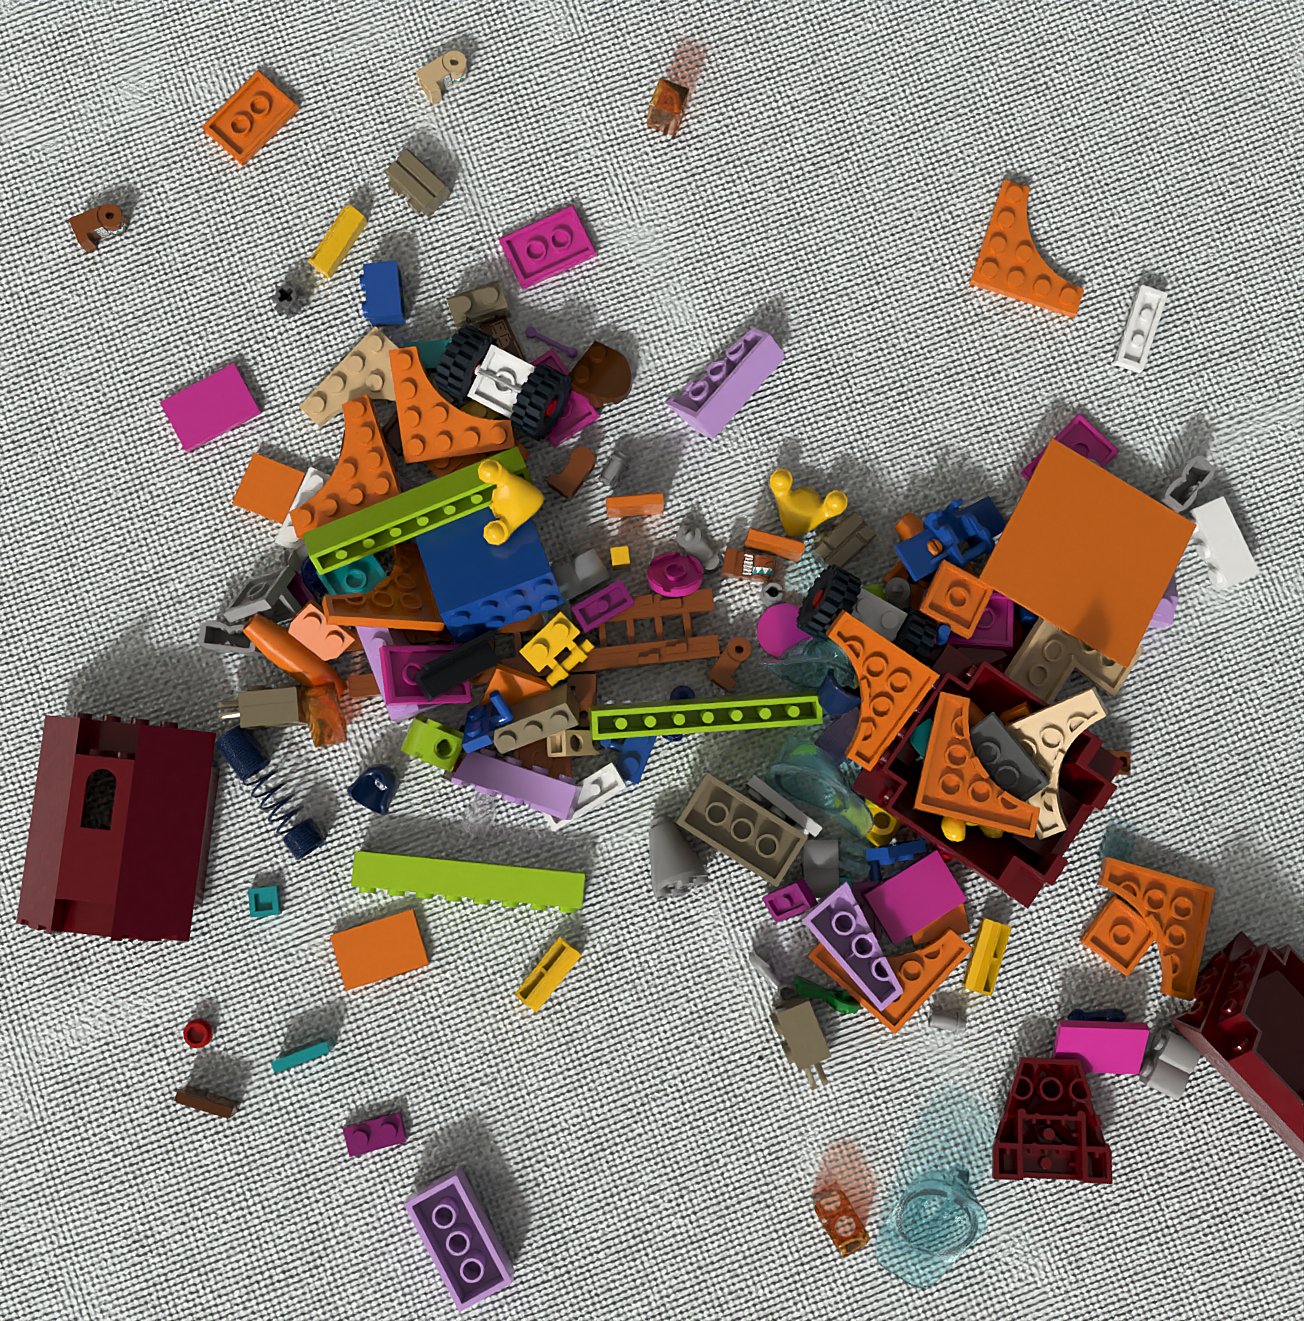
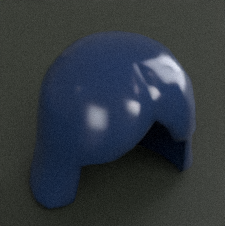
[818,669,861,716]
[347,764,400,815]

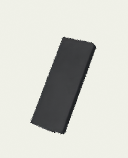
[413,629,501,702]

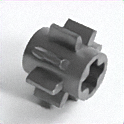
[270,281,308,319]

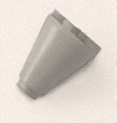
[649,816,710,899]

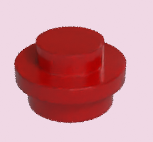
[183,1018,213,1048]

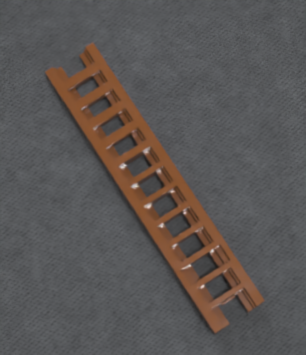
[345,588,720,699]

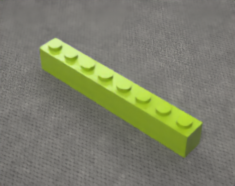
[303,446,533,575]
[589,690,823,740]
[351,850,586,913]

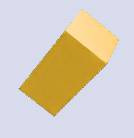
[610,546,631,571]

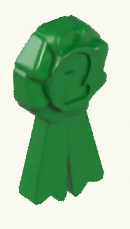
[793,975,860,1014]

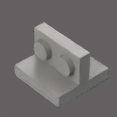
[223,565,302,623]

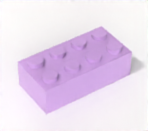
[404,1166,515,1313]

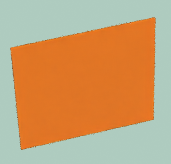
[978,438,1197,669]

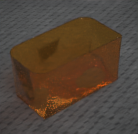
[647,77,689,137]
[301,681,348,748]
[811,1182,869,1259]

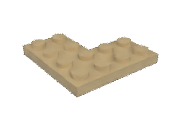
[1004,617,1144,705]

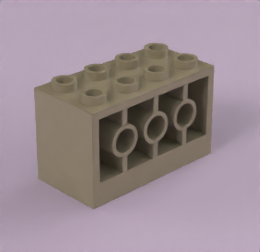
[675,773,808,887]

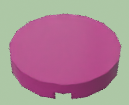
[647,552,703,597]
[756,603,812,660]

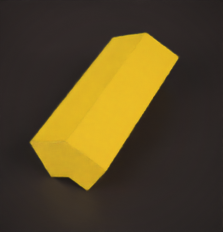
[308,205,368,279]
[961,917,1012,996]
[515,937,582,1013]

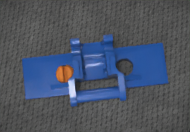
[894,495,1006,582]

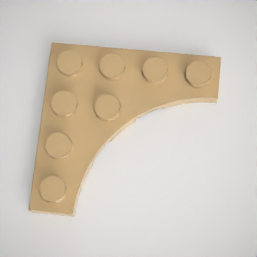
[299,326,456,428]
[1005,686,1108,840]

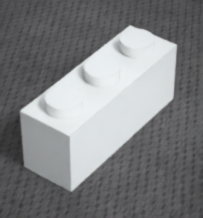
[1183,496,1260,590]

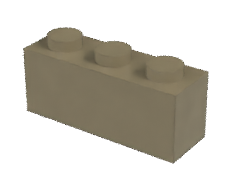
[493,684,580,754]

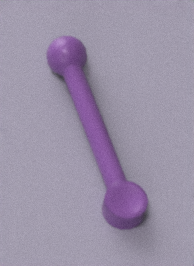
[525,326,578,358]

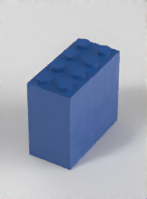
[415,506,564,644]

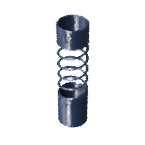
[215,725,327,860]

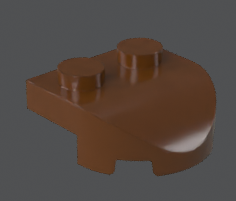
[567,340,633,408]

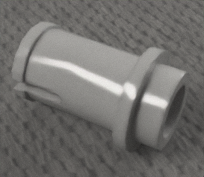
[598,451,631,488]
[760,582,783,606]
[928,1009,967,1035]

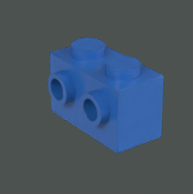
[359,261,406,327]

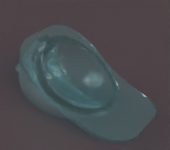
[756,637,859,693]
[765,735,874,839]
[875,1163,987,1288]

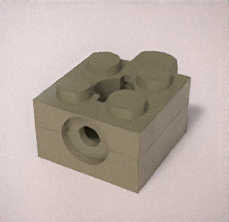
[217,683,312,730]
[769,994,832,1091]

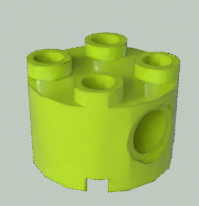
[400,714,464,772]

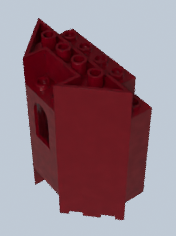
[851,643,1124,909]
[16,712,220,941]
[1170,931,1304,1162]

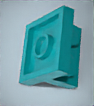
[316,554,387,595]

